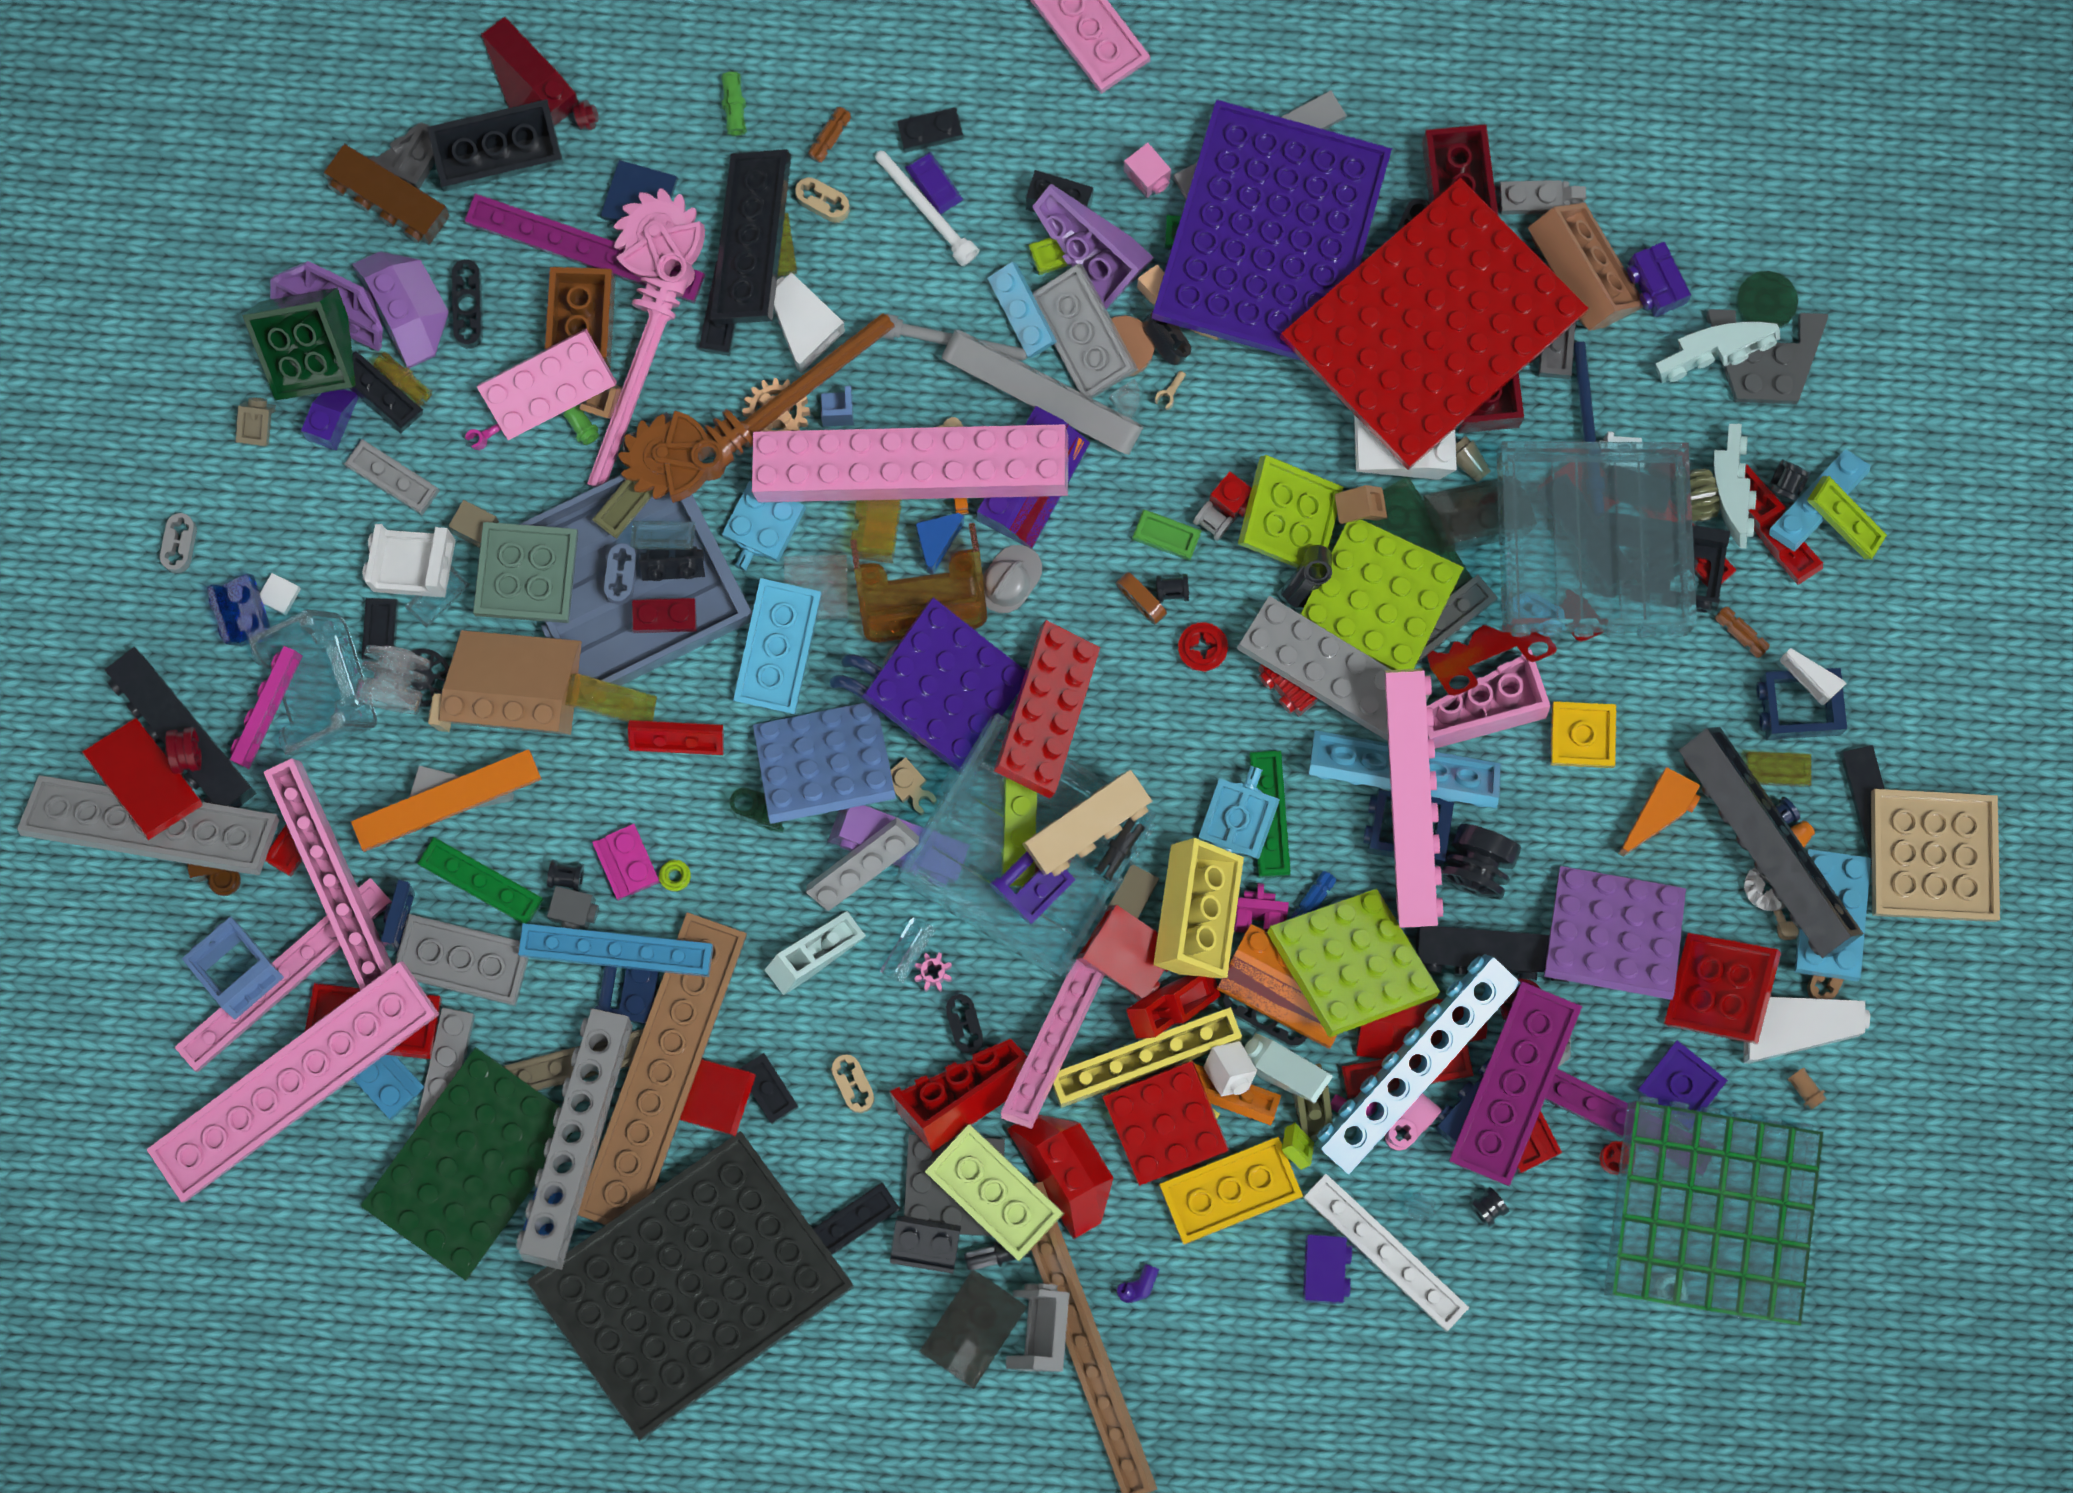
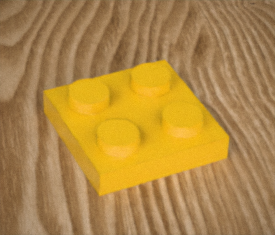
[1551,702,1616,768]

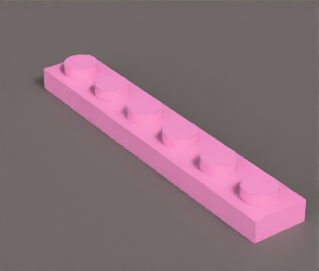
[1001,959,1105,1129]

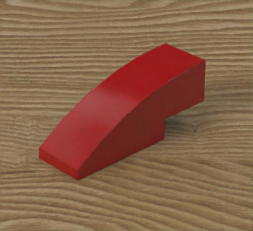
[1126,975,1221,1039]

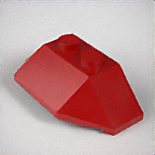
[1007,1114,1114,1240]

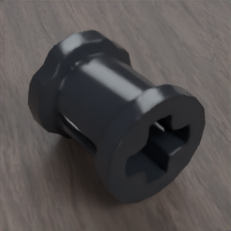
[1156,574,1189,603]
[547,859,584,892]

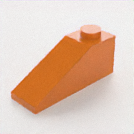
[1618,767,1701,857]

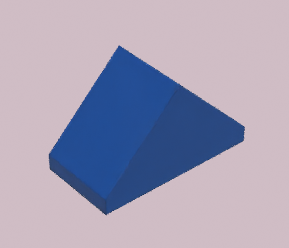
[916,513,964,576]

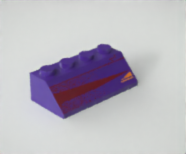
[977,406,1090,549]

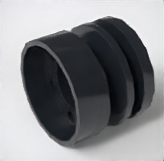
[1441,824,1522,900]

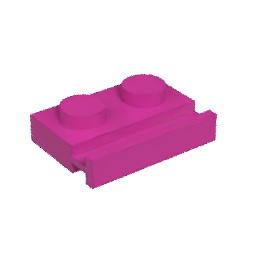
[592,824,660,901]

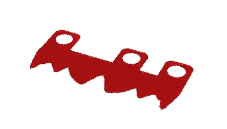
[1427,590,1606,696]

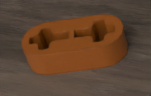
[1115,572,1167,625]

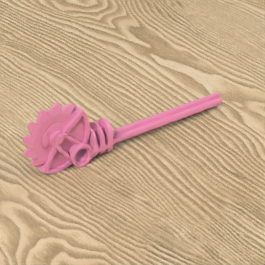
[587,189,705,487]

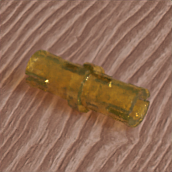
[373,352,432,406]

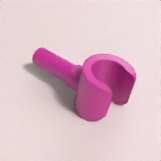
[465,423,501,450]

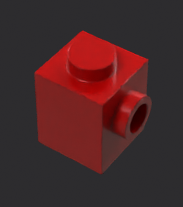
[1209,471,1252,522]

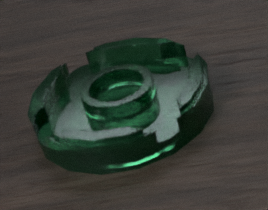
[1735,271,1799,329]

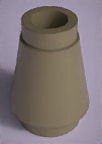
[1456,436,1491,482]

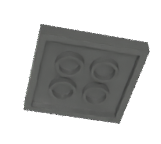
[904,1135,1005,1237]

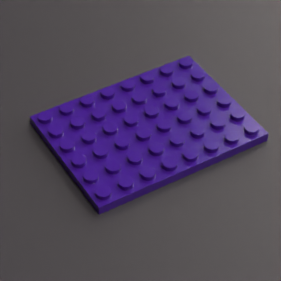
[1151,99,1392,361]

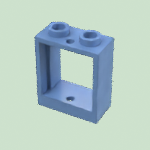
[182,916,284,1020]

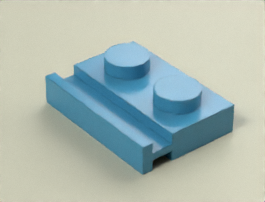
[353,1055,424,1120]

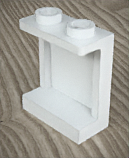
[362,524,456,598]

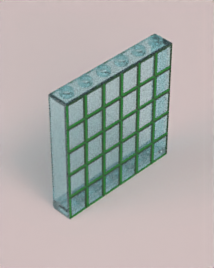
[1604,1096,1824,1326]

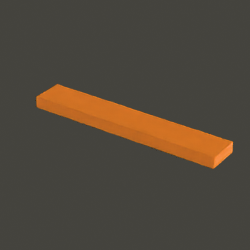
[351,749,542,852]

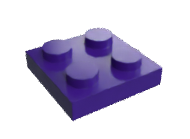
[1636,1040,1728,1131]

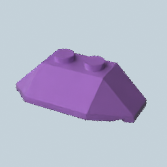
[352,251,449,369]
[270,261,383,352]

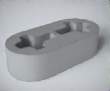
[160,513,197,574]

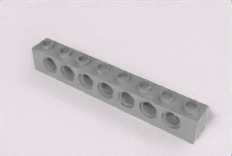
[517,1008,633,1270]

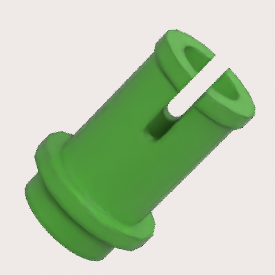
[563,404,599,445]

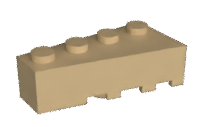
[1022,770,1152,877]

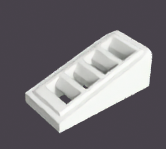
[1780,648,1847,705]

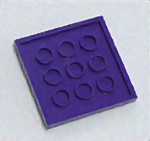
[862,597,1026,773]

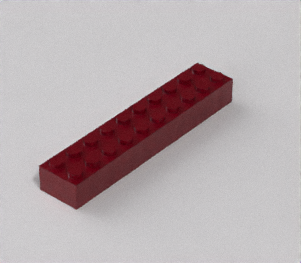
[1422,124,1524,434]

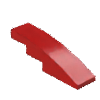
[1745,465,1823,585]

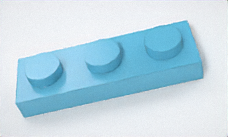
[988,262,1057,358]

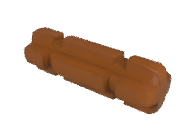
[808,107,851,163]
[1715,606,1770,658]

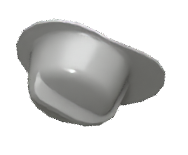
[979,545,1042,613]

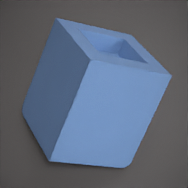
[821,386,854,427]

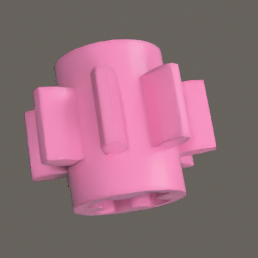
[914,953,952,992]

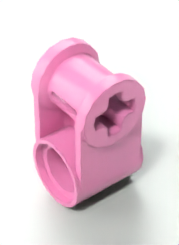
[1384,1093,1442,1151]

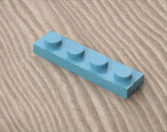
[1769,449,1871,552]

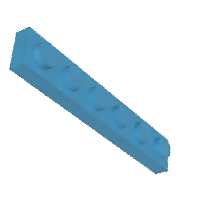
[518,923,713,977]

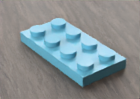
[733,578,822,714]
[1794,849,1871,982]

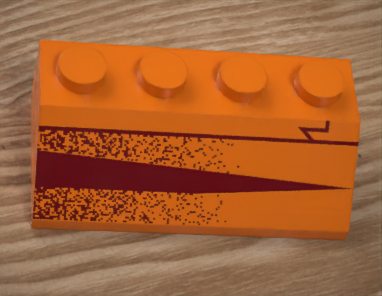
[1217,924,1337,1049]

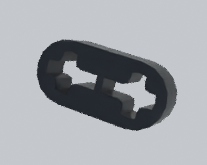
[1143,311,1191,365]
[946,994,983,1055]

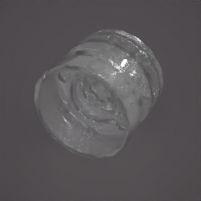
[353,645,431,715]

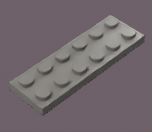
[1237,596,1430,741]

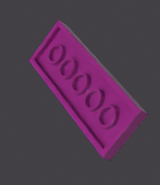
[1449,982,1582,1187]

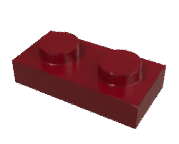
[632,598,697,633]

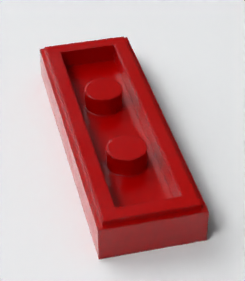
[628,720,724,755]

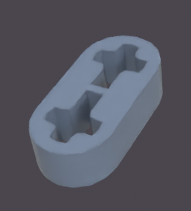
[604,543,638,605]

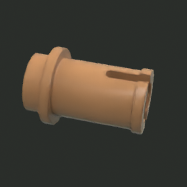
[1787,1068,1826,1110]

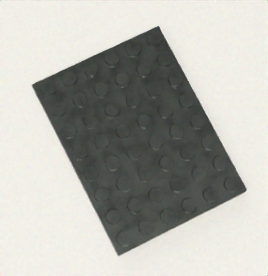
[527,1131,854,1442]

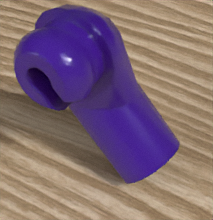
[1116,1264,1159,1303]

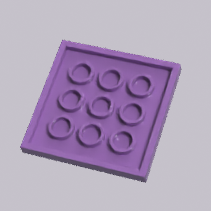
[1544,866,1686,1000]

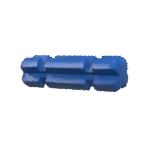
[1290,871,1336,919]

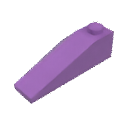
[1032,184,1154,309]

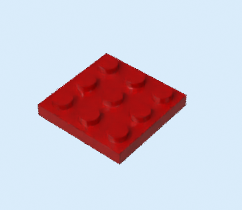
[1664,933,1781,1044]
[1103,1059,1229,1186]

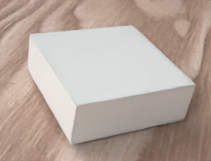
[257,573,301,616]

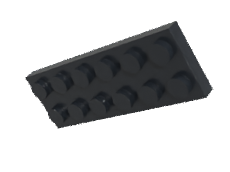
[710,149,792,325]

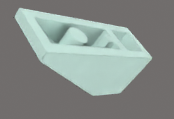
[765,911,866,995]
[1244,1033,1333,1103]

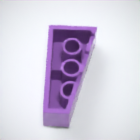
[828,805,969,886]

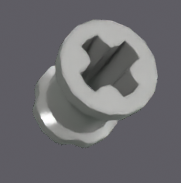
[1193,501,1234,541]

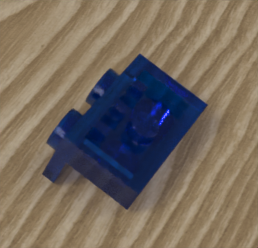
[207,573,272,646]

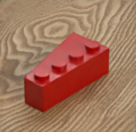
[889,1038,1028,1152]

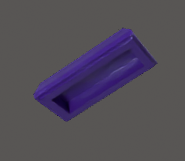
[905,151,964,215]

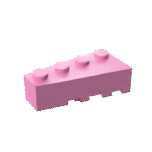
[1426,649,1550,749]

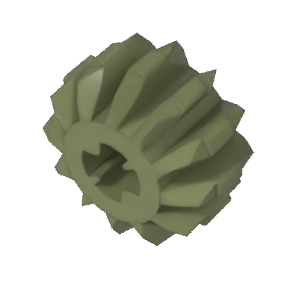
[1678,469,1720,522]

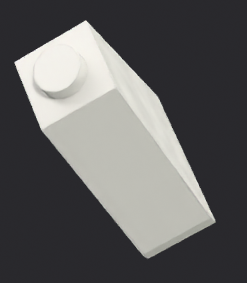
[774,272,845,373]

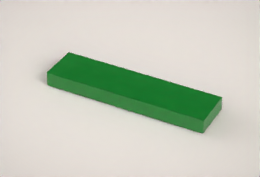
[1249,751,1291,878]
[417,837,544,924]

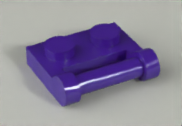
[990,851,1076,925]

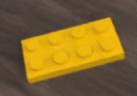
[1159,1136,1303,1245]

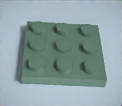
[473,522,578,623]

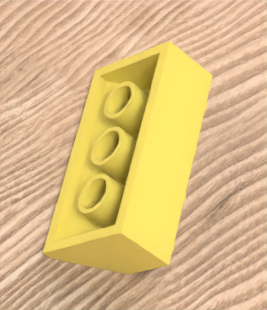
[1154,838,1244,979]

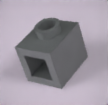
[547,886,599,930]

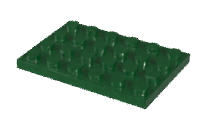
[360,1047,573,1281]

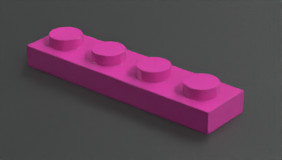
[230,646,303,769]

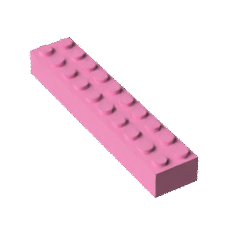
[752,424,1068,503]

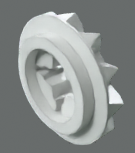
[1744,868,1786,911]

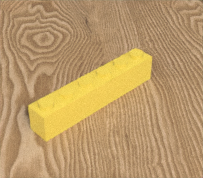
[1052,1007,1242,1108]

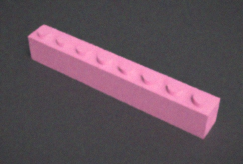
[1384,668,1443,928]
[264,758,393,990]

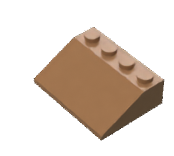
[439,630,582,735]

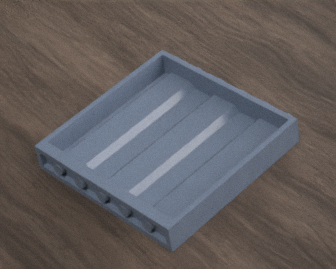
[519,475,752,703]

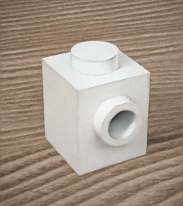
[1203,1041,1257,1097]

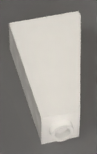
[1743,997,1870,1064]

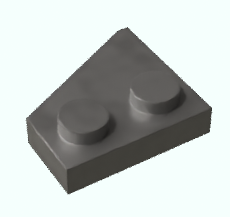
[369,122,435,189]

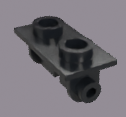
[639,546,705,581]

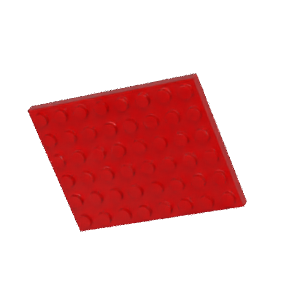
[1280,178,1589,470]

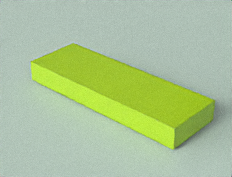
[1807,476,1887,560]

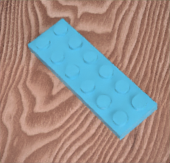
[1309,730,1501,808]

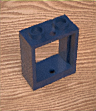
[1756,668,1847,740]
[1363,788,1454,866]

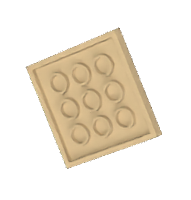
[1871,789,2000,922]

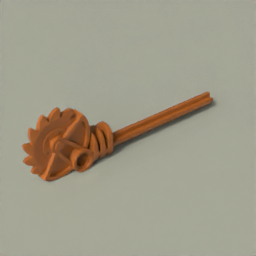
[618,313,895,503]

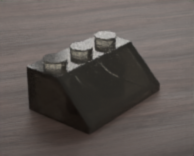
[1423,476,1537,555]
[919,1269,1027,1389]

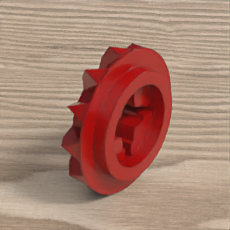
[1178,622,1228,673]

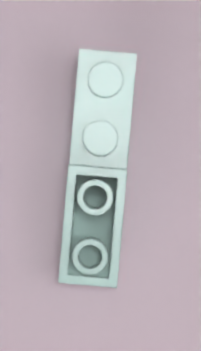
[1656,322,1780,384]
[1714,424,1756,548]

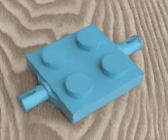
[722,481,806,571]
[1198,766,1280,859]

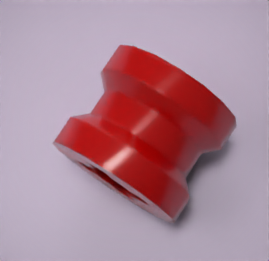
[1599,1141,1635,1175]

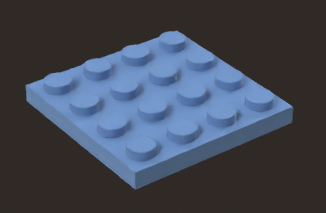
[753,702,896,824]

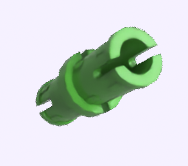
[721,72,747,136]

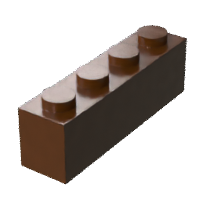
[323,143,450,245]

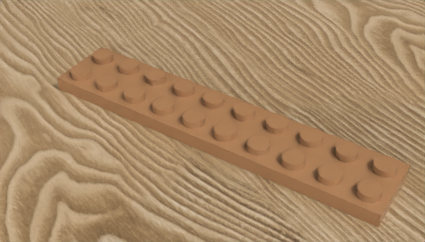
[578,912,747,1225]

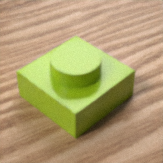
[1282,1123,1314,1170]

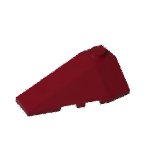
[481,16,579,126]

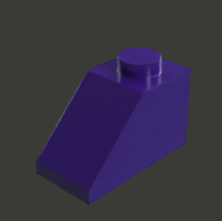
[301,389,359,451]

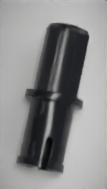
[964,1242,1030,1271]

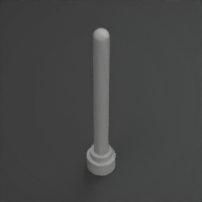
[881,313,1027,361]

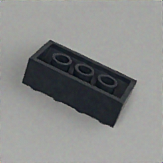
[427,99,564,192]

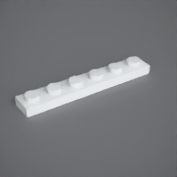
[1304,1174,1469,1332]

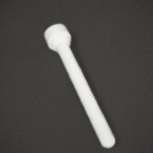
[875,151,979,266]

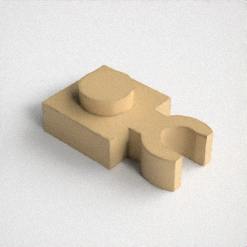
[890,757,937,816]

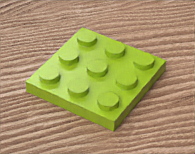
[1238,455,1344,568]

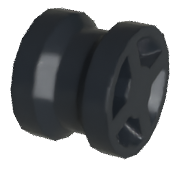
[1469,1187,1510,1228]

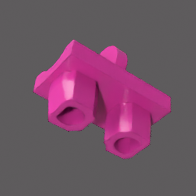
[1234,883,1289,933]

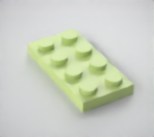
[925,1124,1064,1261]

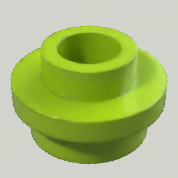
[659,860,691,892]

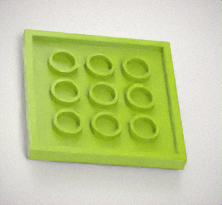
[1300,520,1464,670]
[1267,889,1440,1038]

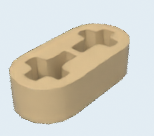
[795,177,850,223]
[832,1054,875,1114]

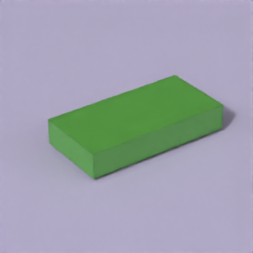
[1132,509,1202,561]

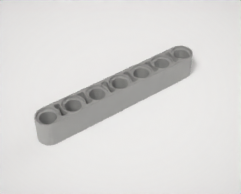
[941,329,1143,455]

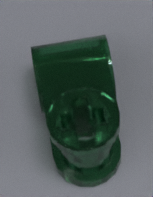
[730,788,784,833]

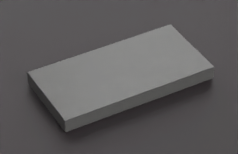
[1032,263,1138,399]
[394,914,529,1006]

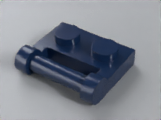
[594,966,659,1024]

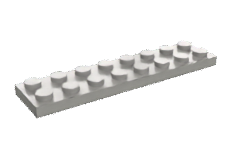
[17,775,279,876]

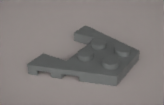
[1706,309,1828,405]

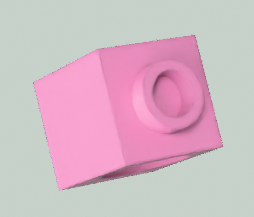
[1124,143,1171,198]

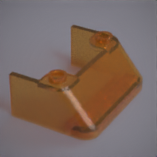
[850,523,987,643]

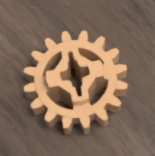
[742,378,810,432]

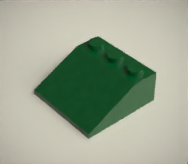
[242,288,355,401]

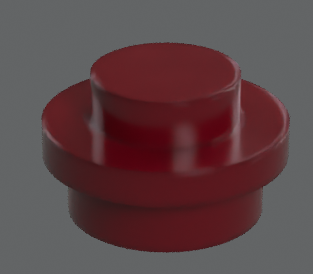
[574,100,599,130]

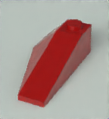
[1356,998,1488,1059]

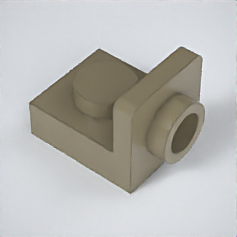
[236,397,276,446]

